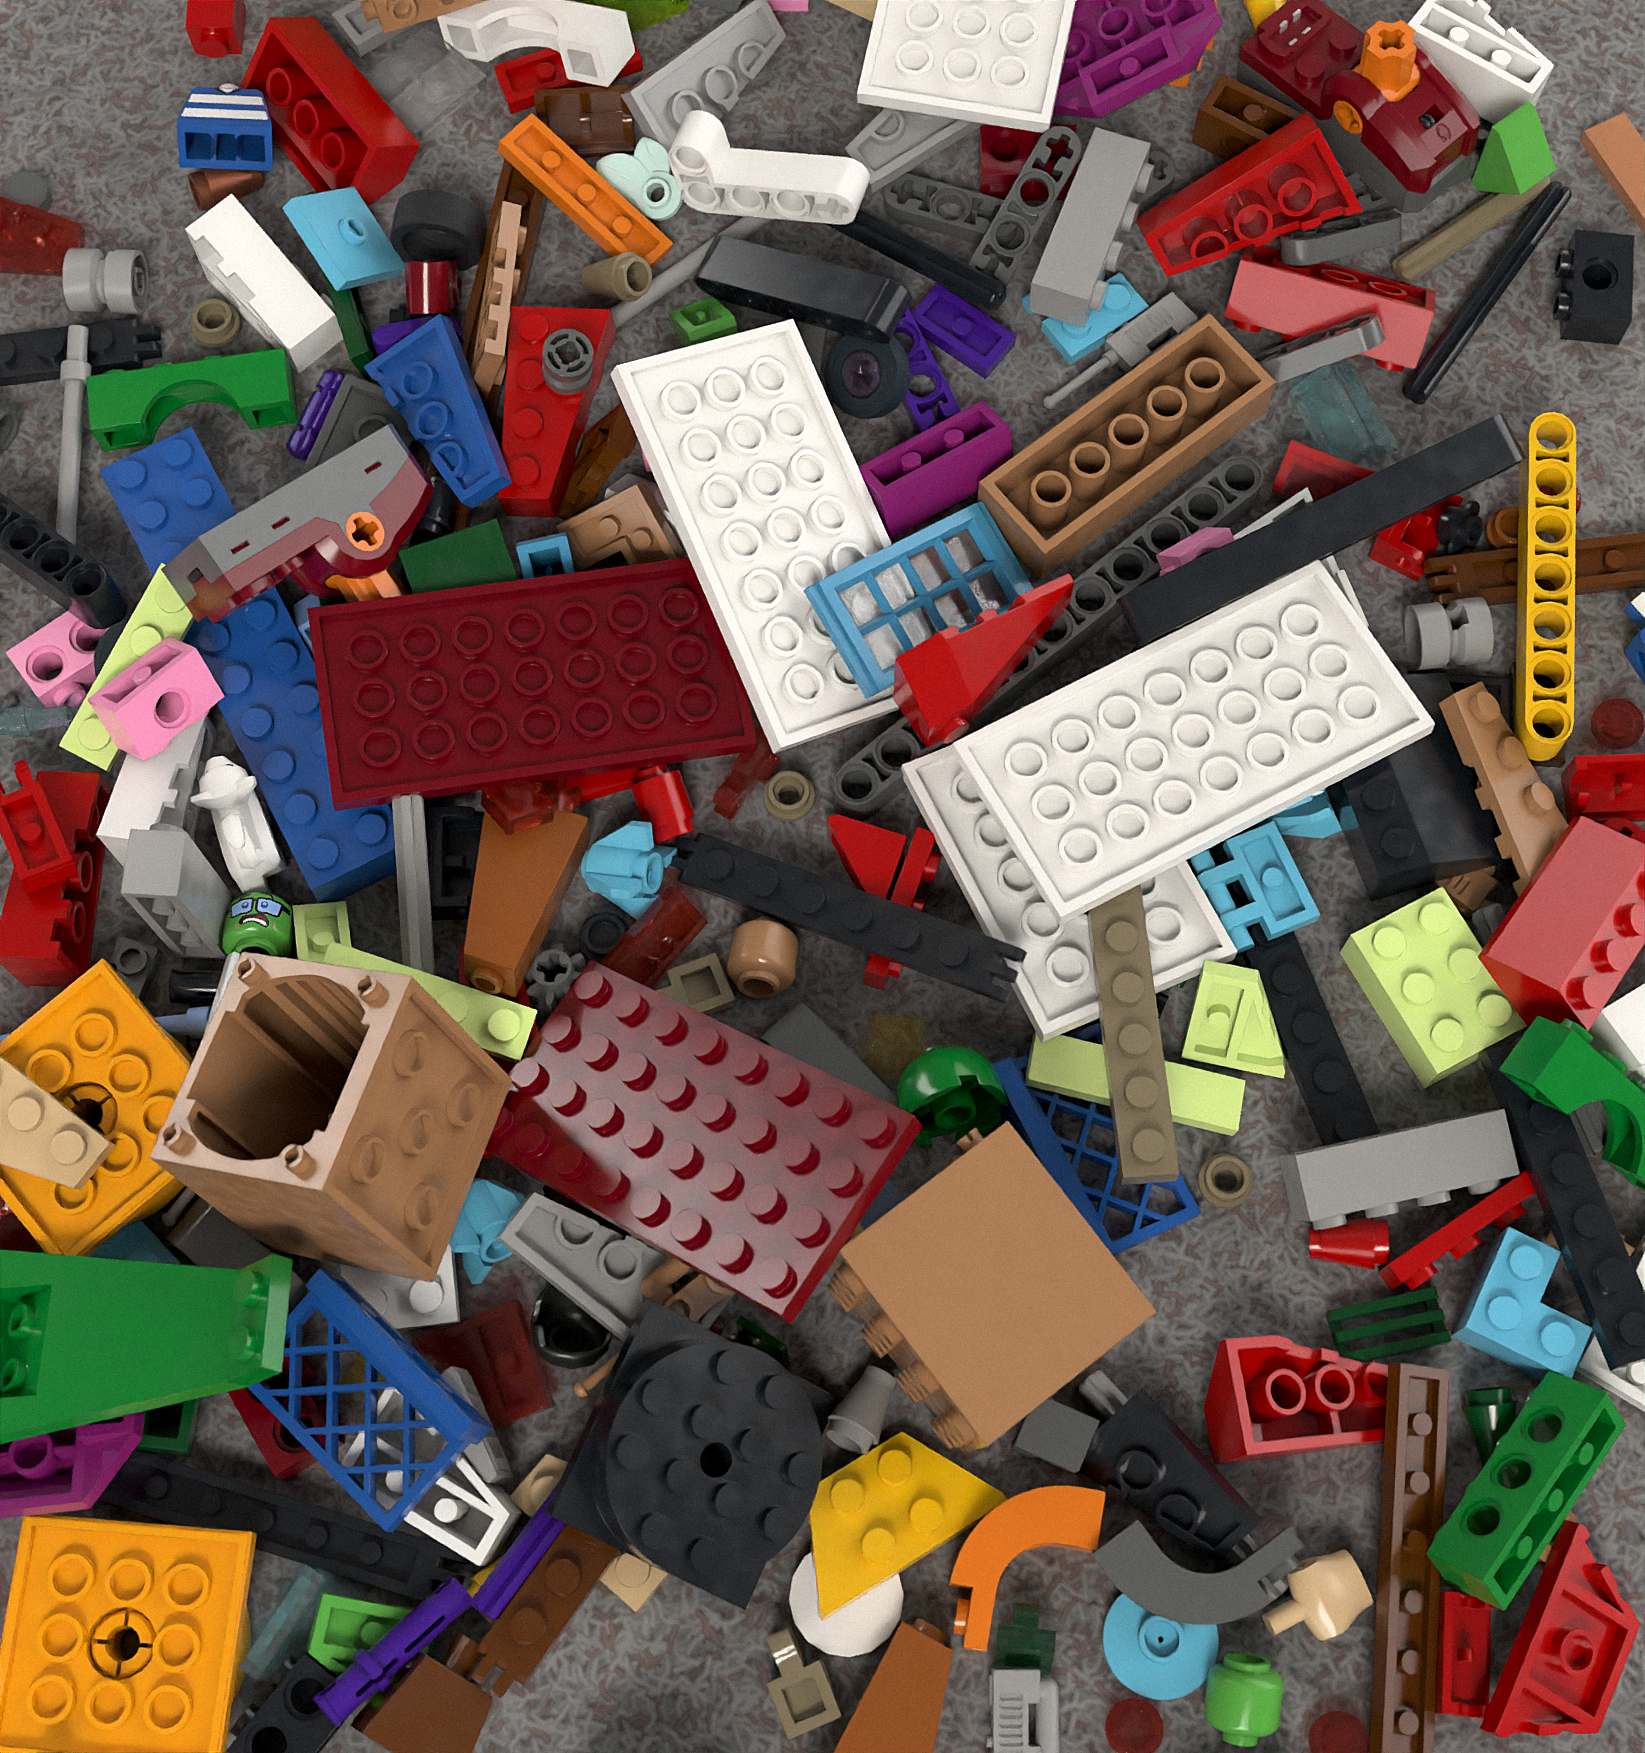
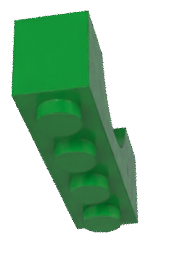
[86,348,298,452]
[1499,1016,1645,1192]

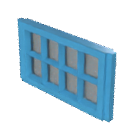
[804,501,1034,699]

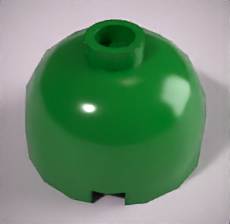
[896,1045,1008,1147]

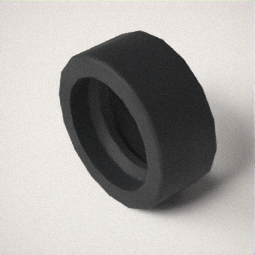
[390,189,487,271]

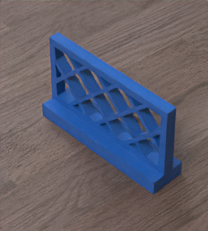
[992,1023,1201,1256]
[248,1268,493,1532]

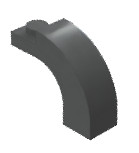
[1091,1520,1304,1625]

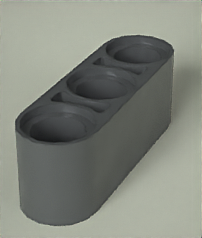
[759,1002,897,1107]
[165,1197,310,1317]

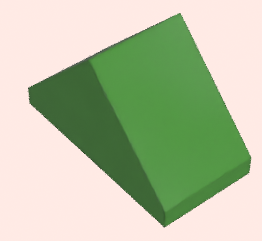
[1471,101,1557,195]
[668,296,738,348]

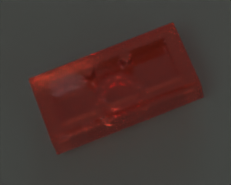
[600,885,708,988]

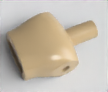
[1262,1549,1373,1640]

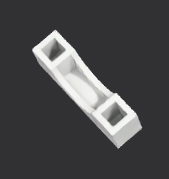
[437,0,635,87]

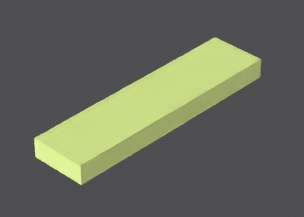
[1024,1031,1246,1136]

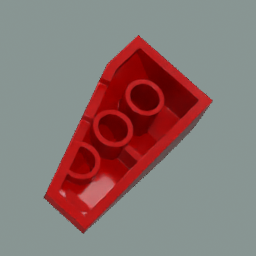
[893,574,1074,748]

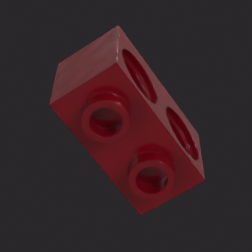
[978,123,1078,201]
[228,1346,345,1481]

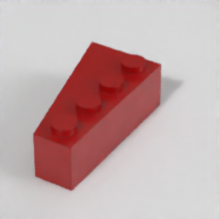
[1136,112,1363,277]
[0,771,113,987]

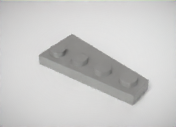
[621,0,786,176]
[845,107,984,193]
[495,1192,735,1342]

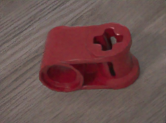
[404,260,462,314]

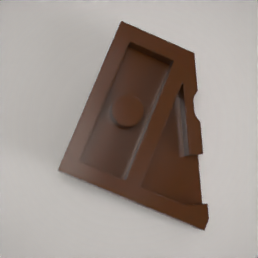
[556,402,638,520]

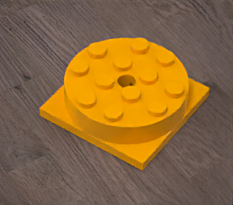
[0,958,193,1257]
[0,1514,257,1753]

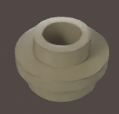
[191,299,241,347]
[763,771,815,822]
[1197,1153,1253,1209]

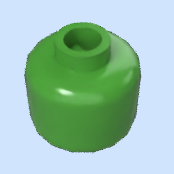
[1204,1652,1284,1747]

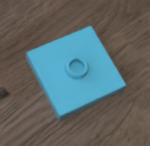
[283,187,404,291]

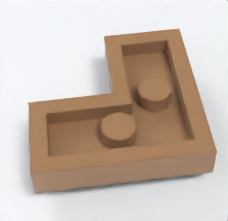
[556,479,687,571]

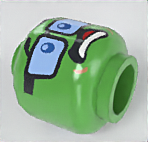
[222,892,294,958]

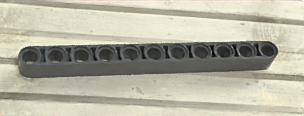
[833,455,1264,821]

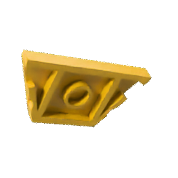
[807,1431,1007,1622]

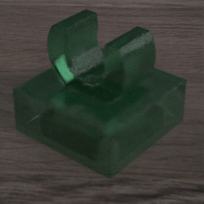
[992,1602,1056,1675]

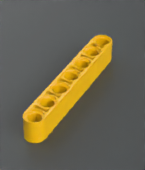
[1515,412,1576,761]

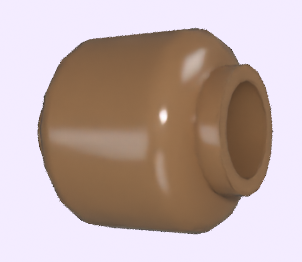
[726,916,800,999]

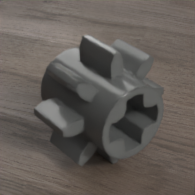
[525,943,587,1014]

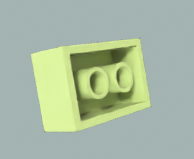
[1340,886,1528,1089]

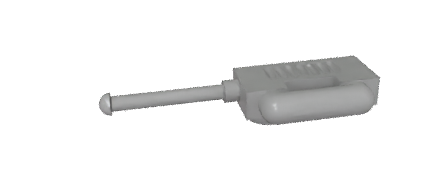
[1043,291,1198,410]
[986,1667,1059,1753]

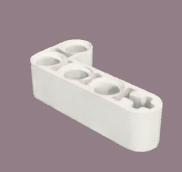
[668,110,870,225]

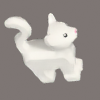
[190,756,288,894]

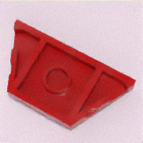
[1479,1520,1641,1738]

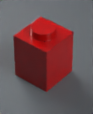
[185,0,246,58]

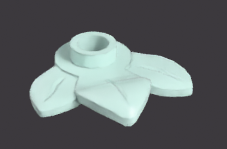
[596,137,683,221]

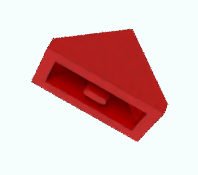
[827,814,907,900]

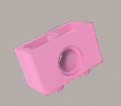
[87,636,225,761]

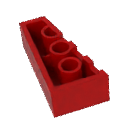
[498,306,616,518]

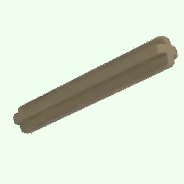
[1391,176,1551,284]

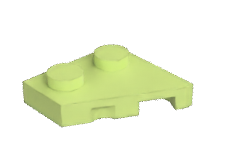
[1181,959,1286,1079]

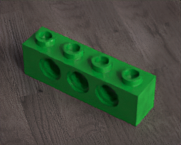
[1426,1370,1626,1611]

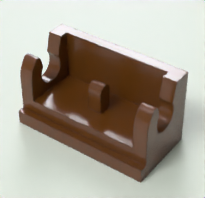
[534,84,635,158]

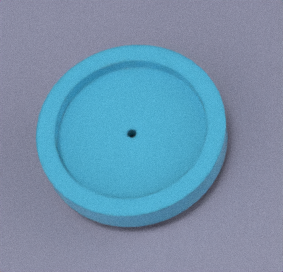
[1102,1593,1219,1700]

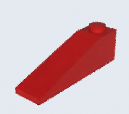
[1204,1335,1388,1465]

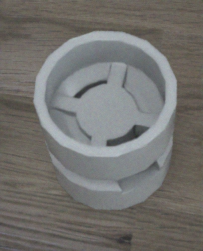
[62,248,149,315]
[1403,596,1494,671]

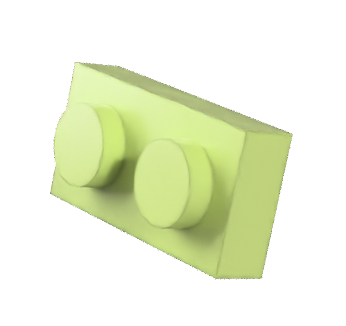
[292,901,352,963]

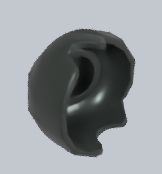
[530,1284,614,1370]

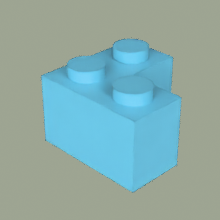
[1451,1227,1592,1381]

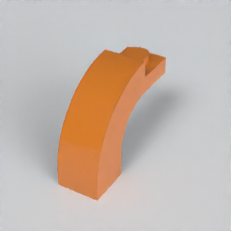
[948,1486,1106,1653]

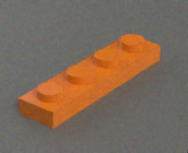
[497,113,674,270]

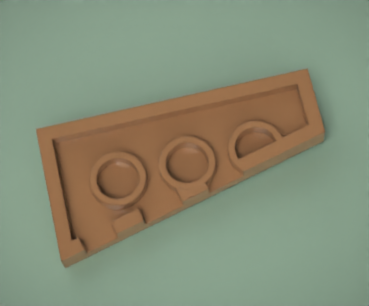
[470,201,527,401]
[1439,681,1568,897]

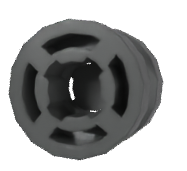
[542,329,594,395]

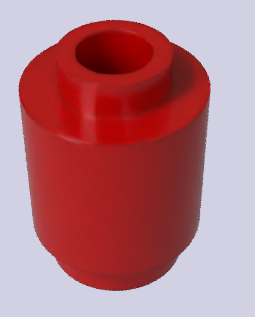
[630,764,696,844]

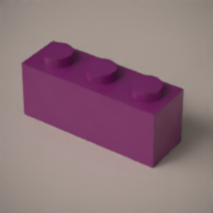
[858,400,1014,539]

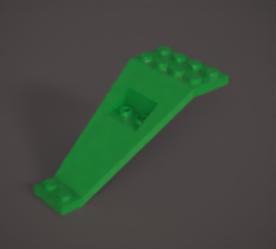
[0,1250,293,1444]

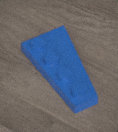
[364,314,512,508]

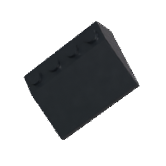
[1326,673,1512,901]

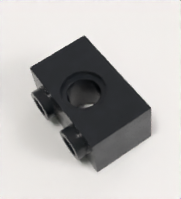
[1553,229,1635,345]

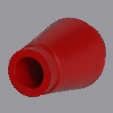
[1309,1216,1389,1270]

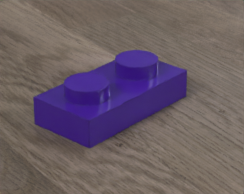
[912,283,1016,379]

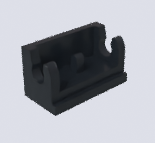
[424,805,483,921]

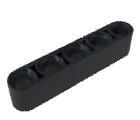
[693,235,912,344]
[0,493,128,629]

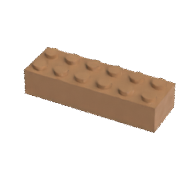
[977,313,1276,580]

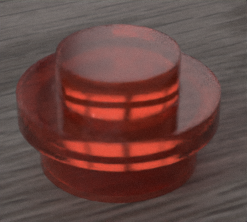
[1591,699,1645,749]
[1104,1698,1164,1753]
[1308,1711,1368,1753]

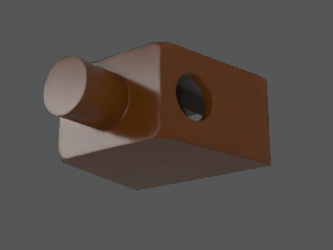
[350,1632,493,1753]

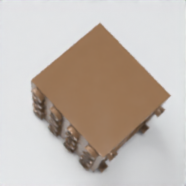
[149,952,512,1283]
[826,1121,1157,1453]

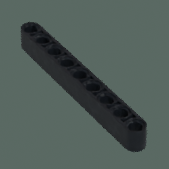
[1116,413,1526,648]

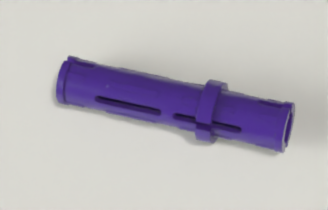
[313,1575,473,1727]

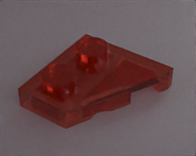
[417,1300,556,1427]

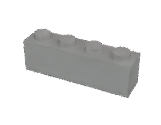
[1029,127,1155,328]
[121,823,236,960]
[1279,1109,1520,1230]

